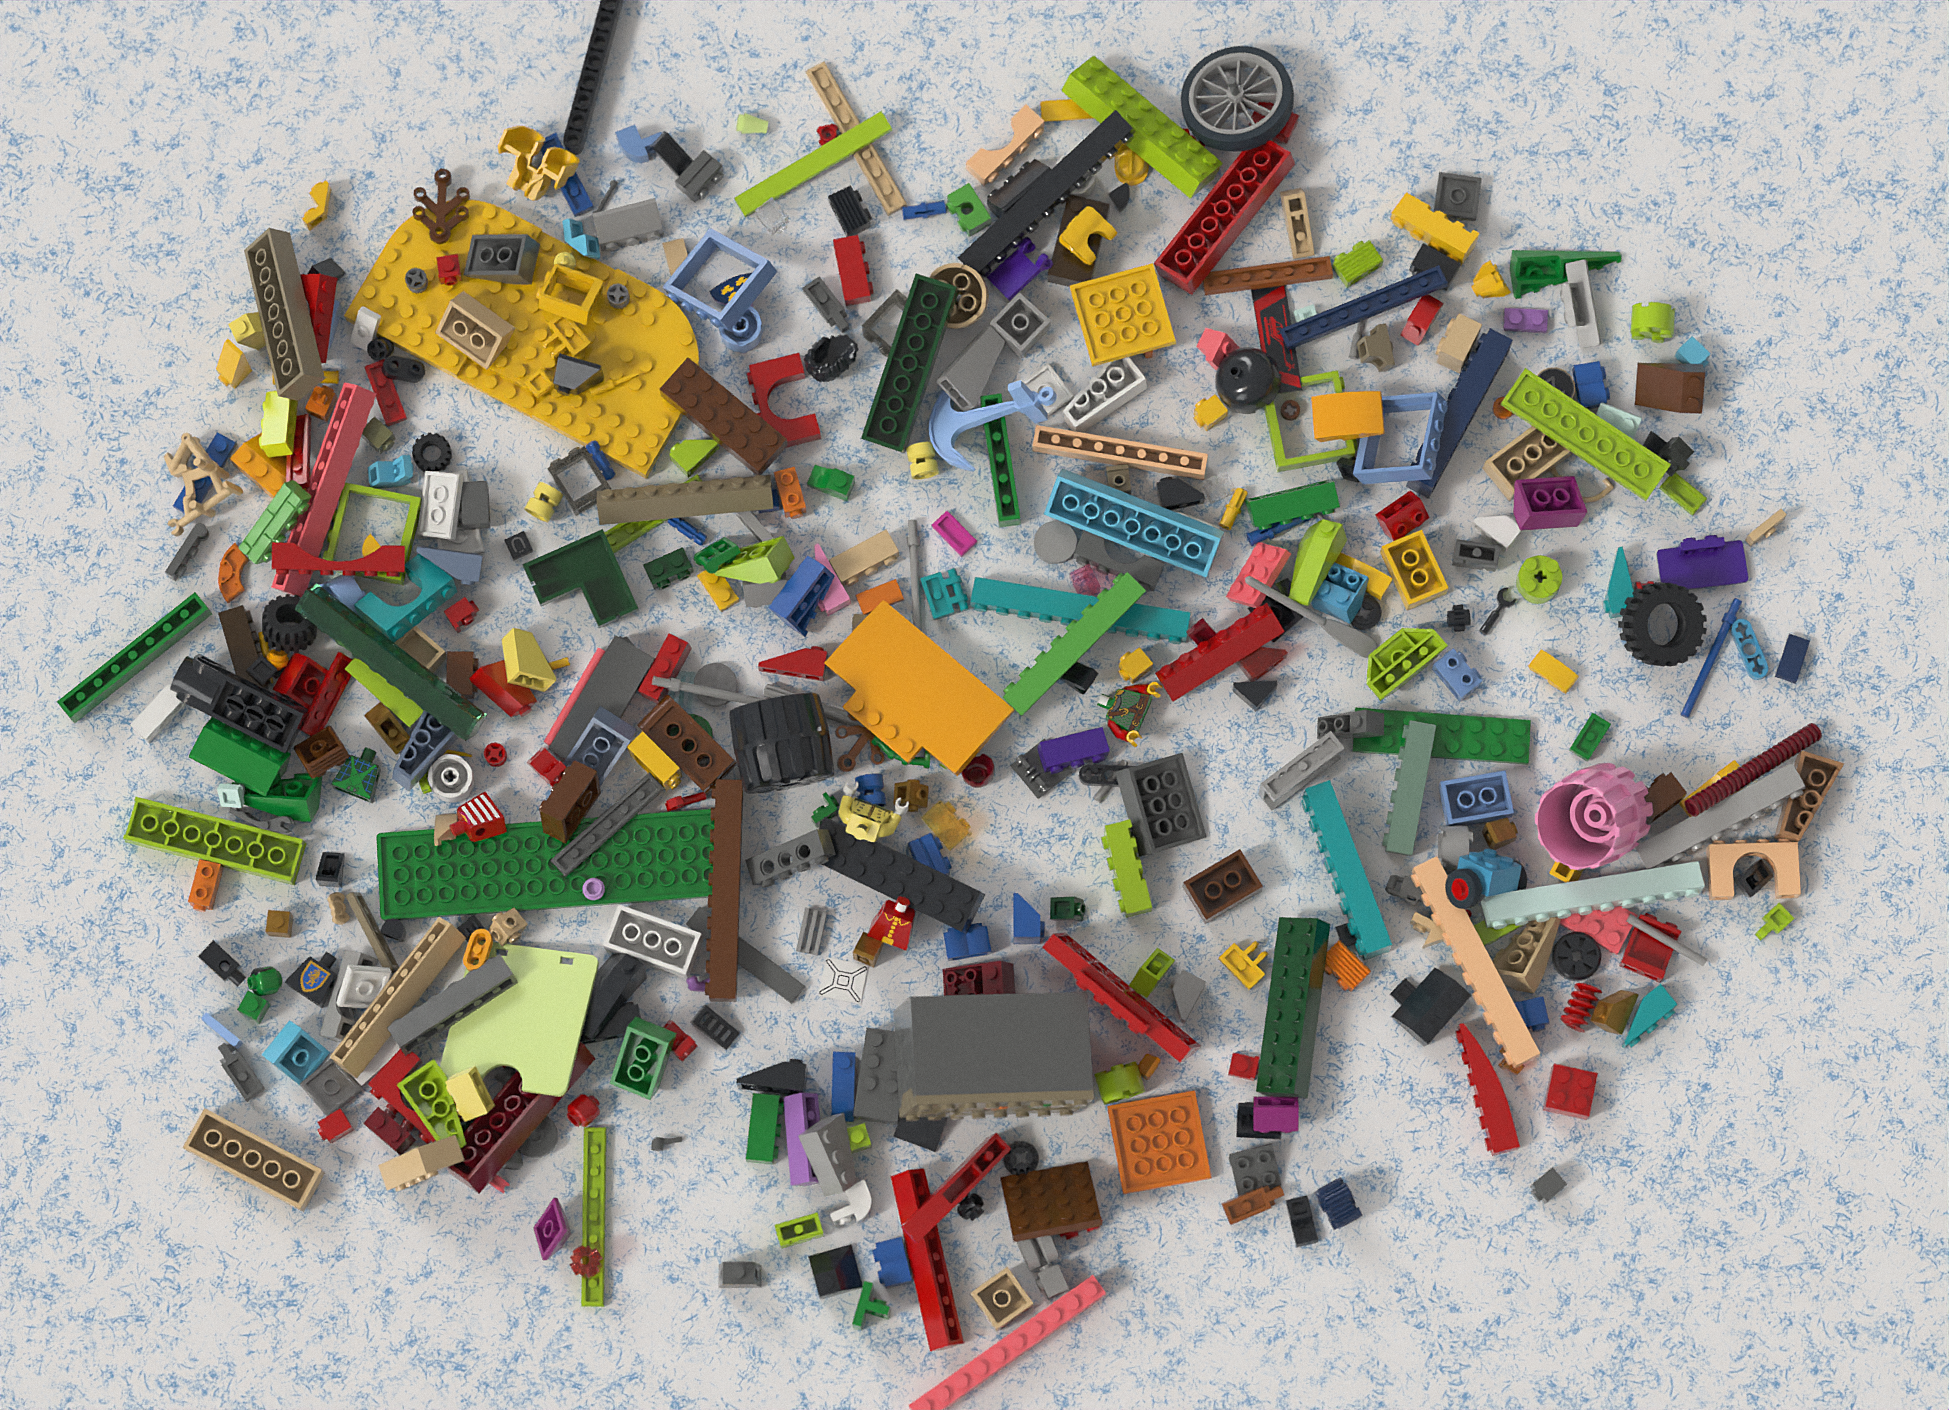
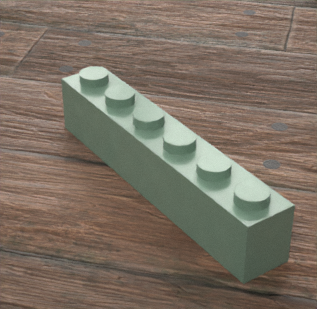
[1382,720,1436,856]

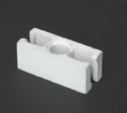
[130,685,186,743]

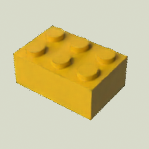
[1380,530,1449,611]

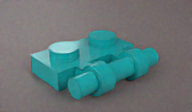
[920,568,969,620]

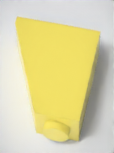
[228,312,266,350]
[502,628,556,692]

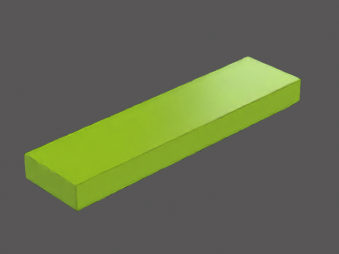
[345,653,424,728]

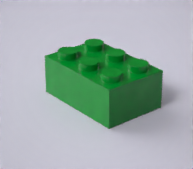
[609,1017,677,1100]

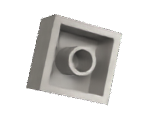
[990,292,1051,358]

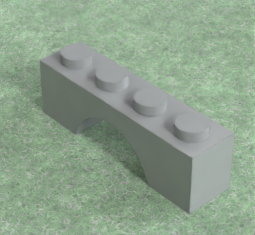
[319,951,378,1042]

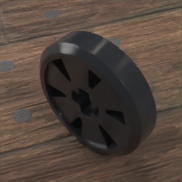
[1552,932,1601,981]

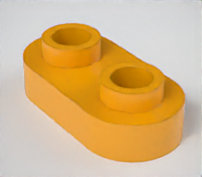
[463,929,493,971]

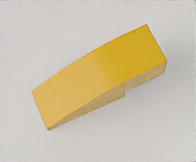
[1335,552,1393,600]

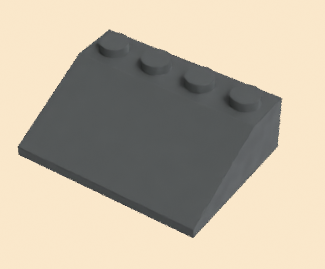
[1115,752,1206,857]

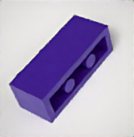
[1037,727,1110,774]

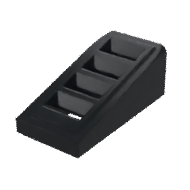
[690,1005,740,1050]

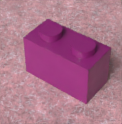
[1253,1096,1299,1133]

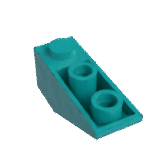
[1622,984,1678,1048]

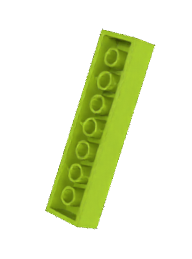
[1061,55,1223,199]

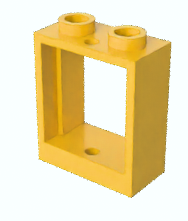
[536,263,604,325]
[627,731,682,792]

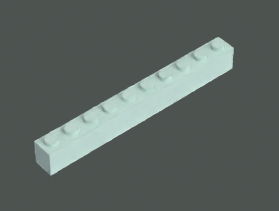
[1481,861,1705,929]

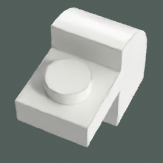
[830,1180,872,1226]

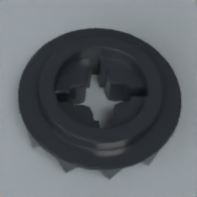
[1351,595,1382,630]
[1003,1141,1039,1176]

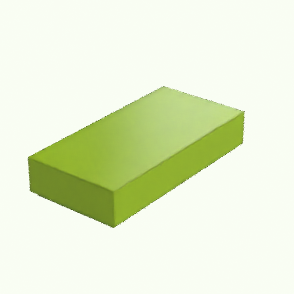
[1659,472,1707,516]

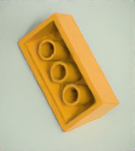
[230,433,311,499]

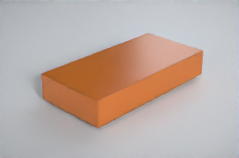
[855,579,904,615]

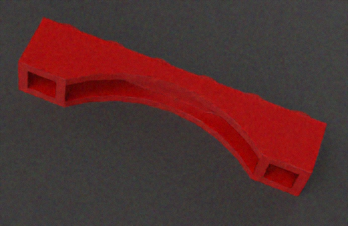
[272,542,405,577]

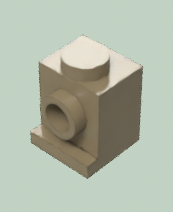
[1106,464,1131,495]

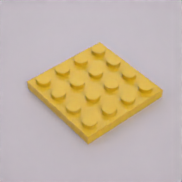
[1069,263,1176,367]

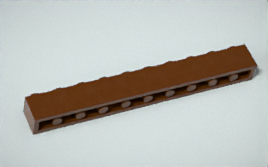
[705,779,743,1002]

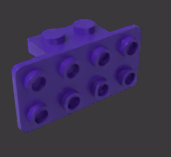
[1656,535,1748,590]

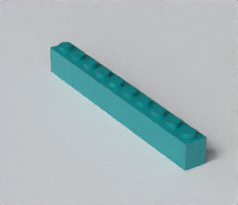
[970,577,1191,644]

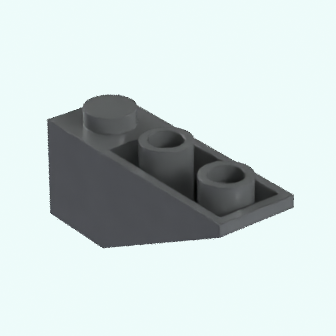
[1317,710,1384,739]

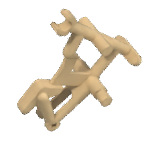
[164,433,243,537]

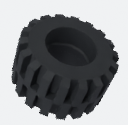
[262,594,318,654]

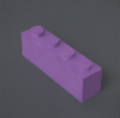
[783,1093,820,1186]

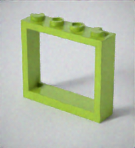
[1264,370,1358,472]
[322,482,421,585]

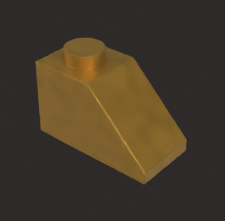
[364,702,410,755]
[1481,817,1518,850]
[852,932,884,968]
[1590,990,1639,1035]

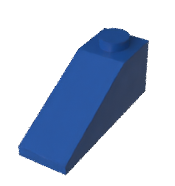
[831,1052,856,1122]

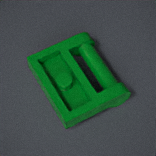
[694,537,741,574]

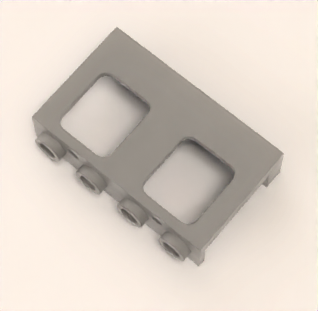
[1258,731,1344,811]

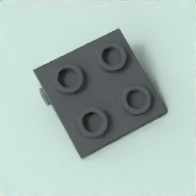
[1010,738,1072,799]
[1228,1143,1281,1196]

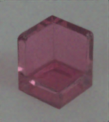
[1069,564,1101,596]

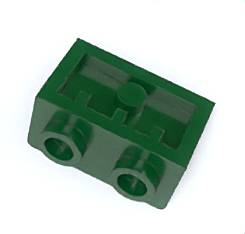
[643,547,694,590]

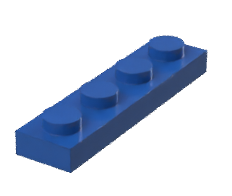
[541,133,594,217]
[173,432,237,514]

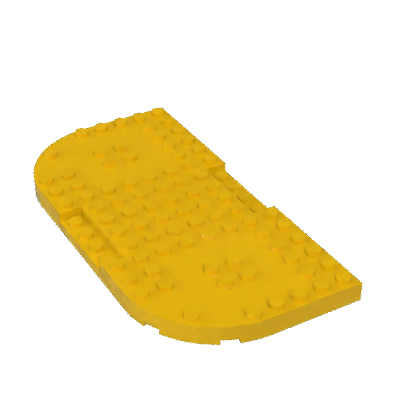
[344,200,700,479]

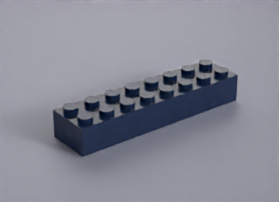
[1406,328,1513,499]

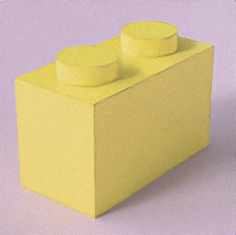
[446,1066,495,1122]

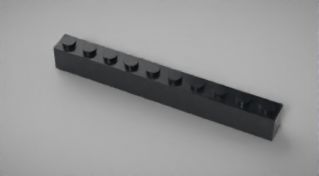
[957,110,1136,278]

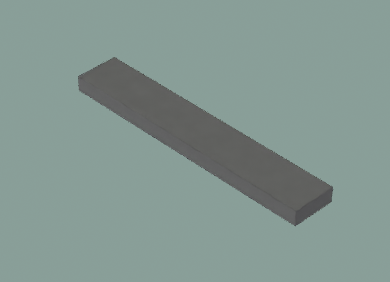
[551,772,665,877]
[686,906,805,1004]

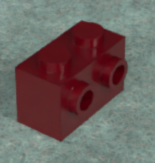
[363,1107,416,1155]

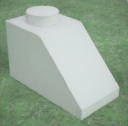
[1471,515,1522,553]

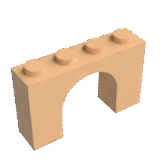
[1706,839,1801,900]

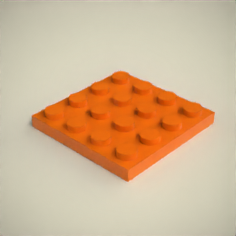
[1107,1090,1211,1195]

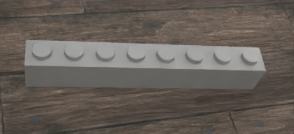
[1635,763,1806,869]

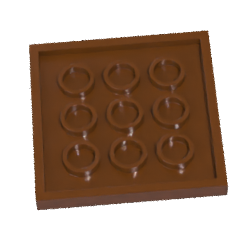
[1000,1161,1102,1242]

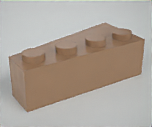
[1774,750,1844,842]

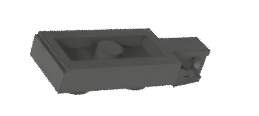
[802,276,849,334]
[217,1043,265,1102]

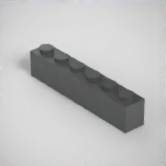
[387,954,518,1056]

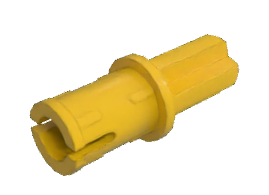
[1219,488,1248,531]

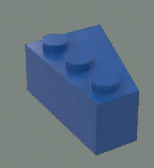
[768,555,835,638]

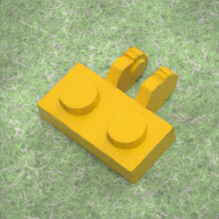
[542,315,591,359]
[1218,941,1268,990]

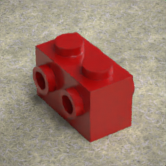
[1375,490,1430,541]

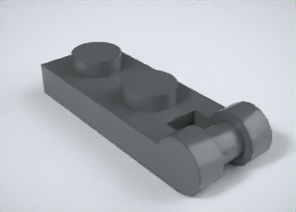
[165,523,209,581]

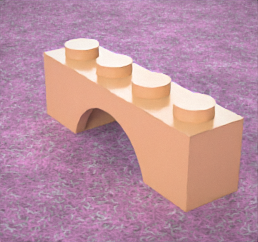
[966,104,1044,186]

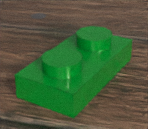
[1569,712,1611,762]

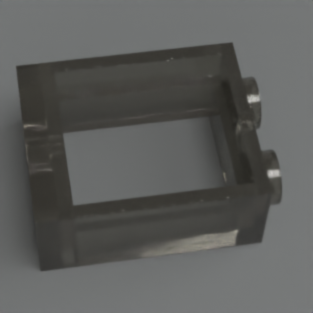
[862,289,907,357]
[547,446,612,516]

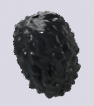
[803,334,859,382]

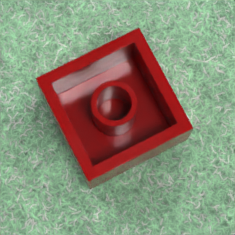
[1543,1063,1598,1120]

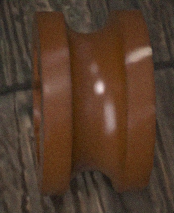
[1280,400,1300,421]

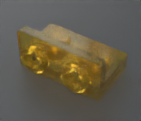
[921,800,972,851]

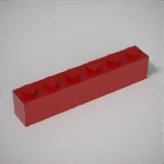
[1155,603,1285,702]

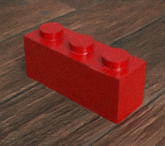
[833,235,874,307]
[638,633,692,704]

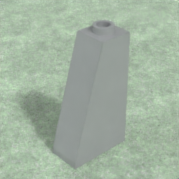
[935,326,1005,412]

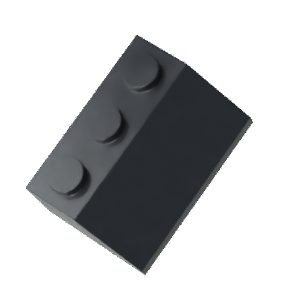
[987,159,1052,219]
[1391,967,1472,1046]

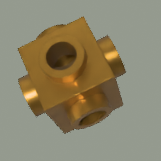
[893,779,929,812]

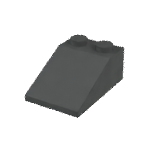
[464,234,540,285]

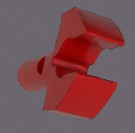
[665,792,707,812]

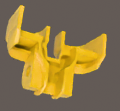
[497,125,580,201]

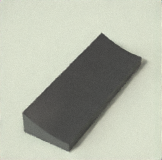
[549,635,655,759]

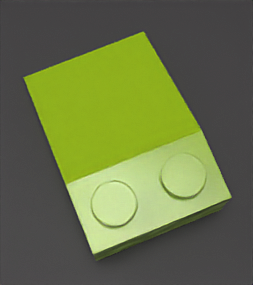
[714,536,795,584]

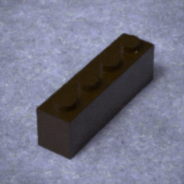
[218,605,272,691]

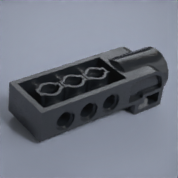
[170,654,309,753]

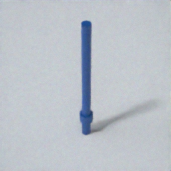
[1680,598,1742,718]

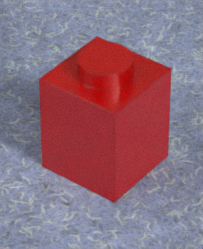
[317,1108,354,1144]

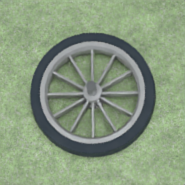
[1181,46,1294,152]

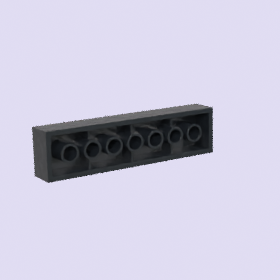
[808,817,986,934]

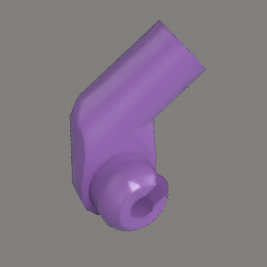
[686,976,709,992]

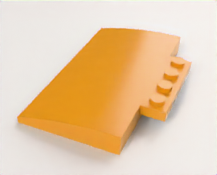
[824,600,1015,777]

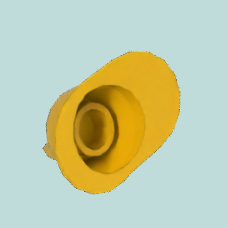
[1114,144,1149,186]

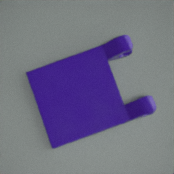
[986,237,1053,301]

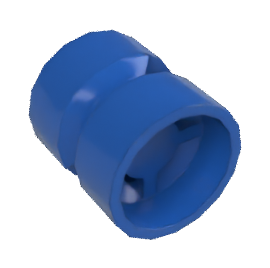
[855,773,887,807]

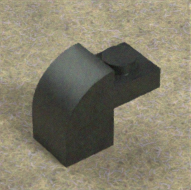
[1657,437,1694,477]

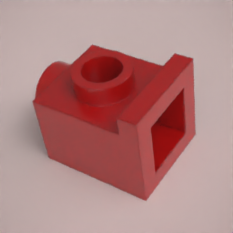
[443,597,480,633]

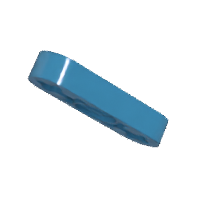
[1731,619,1768,680]

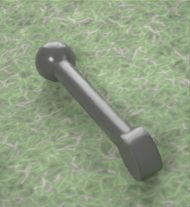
[592,180,618,217]

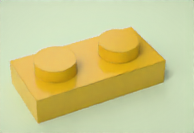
[697,570,739,612]

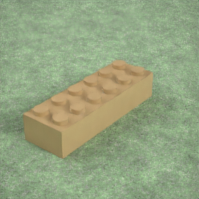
[182,1108,325,1212]

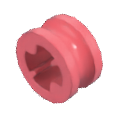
[489,1174,510,1194]

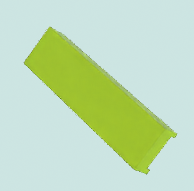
[123,796,307,886]

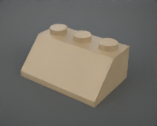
[435,291,515,369]

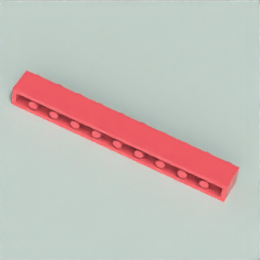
[271,382,376,598]
[909,1275,1106,1410]

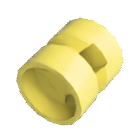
[906,442,939,480]
[524,482,563,522]

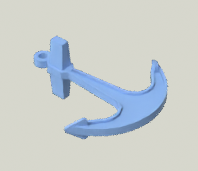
[929,380,1057,472]

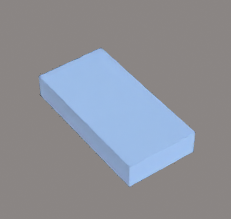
[202,1012,243,1049]

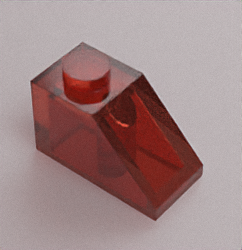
[1236,647,1288,682]

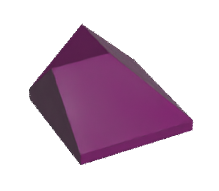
[533,1197,571,1261]

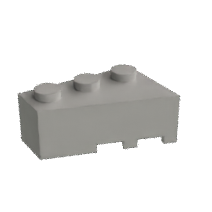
[798,1113,857,1196]

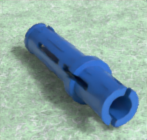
[1246,517,1311,546]

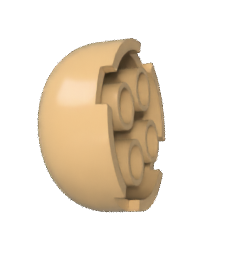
[929,263,989,329]

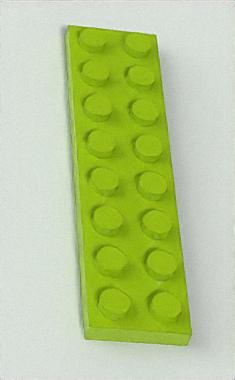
[1500,368,1671,501]

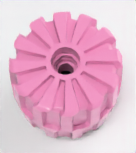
[1535,763,1653,870]

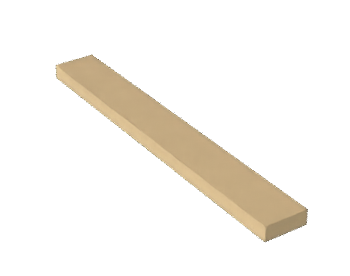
[806,62,907,216]

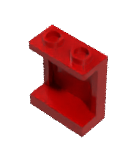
[1619,913,1682,983]

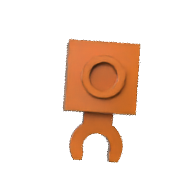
[305,385,338,422]

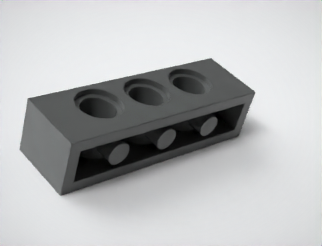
[745,829,836,888]

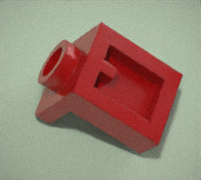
[436,254,462,286]
[1228,1053,1259,1081]

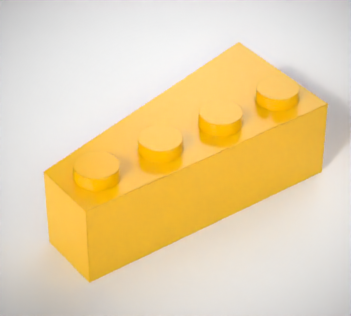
[1390,192,1479,266]

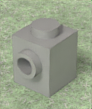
[1035,1263,1069,1300]

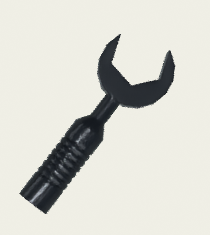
[1479,587,1517,635]

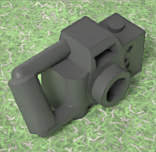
[1385,875,1424,906]

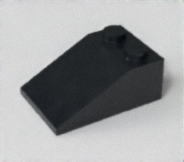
[736,1059,808,1095]
[893,1117,948,1152]

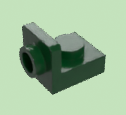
[1050,896,1086,922]

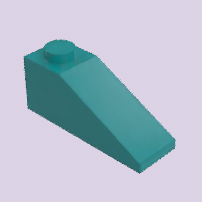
[1603,546,1634,619]

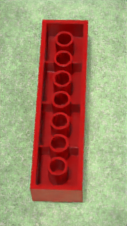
[1154,140,1295,295]

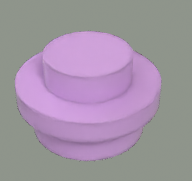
[583,878,605,900]

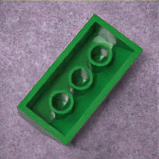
[1245,480,1340,530]
[189,717,291,797]

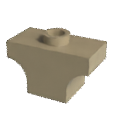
[1357,324,1395,372]

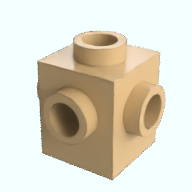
[488,908,528,946]

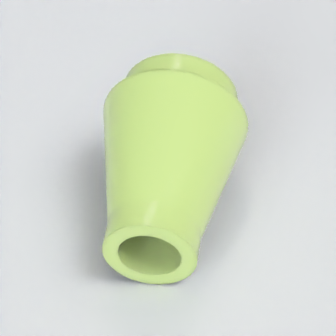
[736,113,768,134]

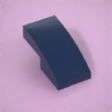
[1775,634,1810,684]

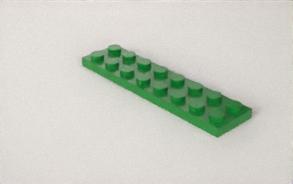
[1352,707,1531,765]

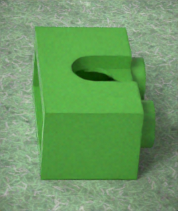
[946,183,991,237]

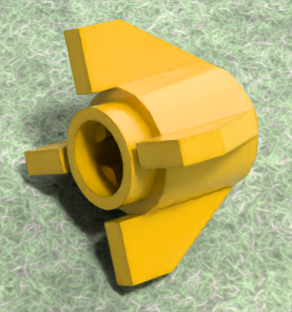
[1471,260,1511,299]

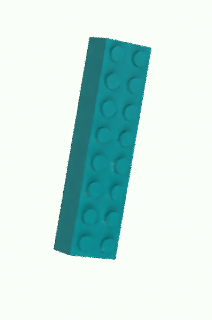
[1301,780,1392,961]

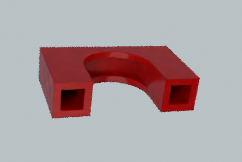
[300,274,337,364]
[746,353,821,448]
[368,1049,462,1144]

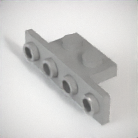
[1560,260,1601,348]

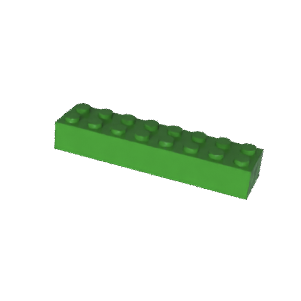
[1003,572,1146,716]

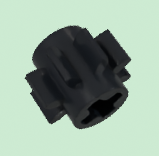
[1447,604,1471,632]
[957,1193,984,1221]

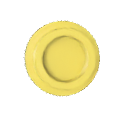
[554,252,576,270]

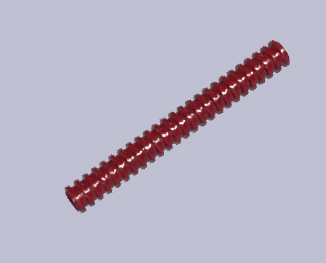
[1684,723,1822,817]

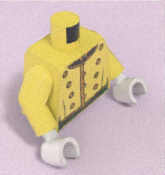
[839,779,909,842]

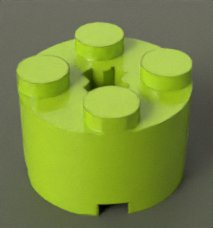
[1630,302,1675,343]
[1516,555,1562,604]
[1094,1061,1145,1105]

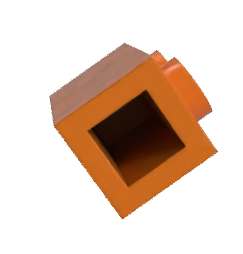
[774,466,807,519]
[188,859,224,912]

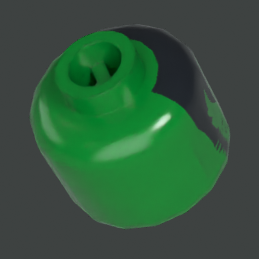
[247,966,282,996]

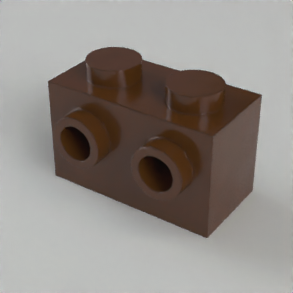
[446,651,479,699]

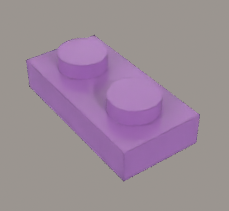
[1503,308,1548,333]

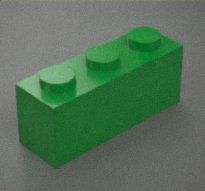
[746,1093,784,1165]

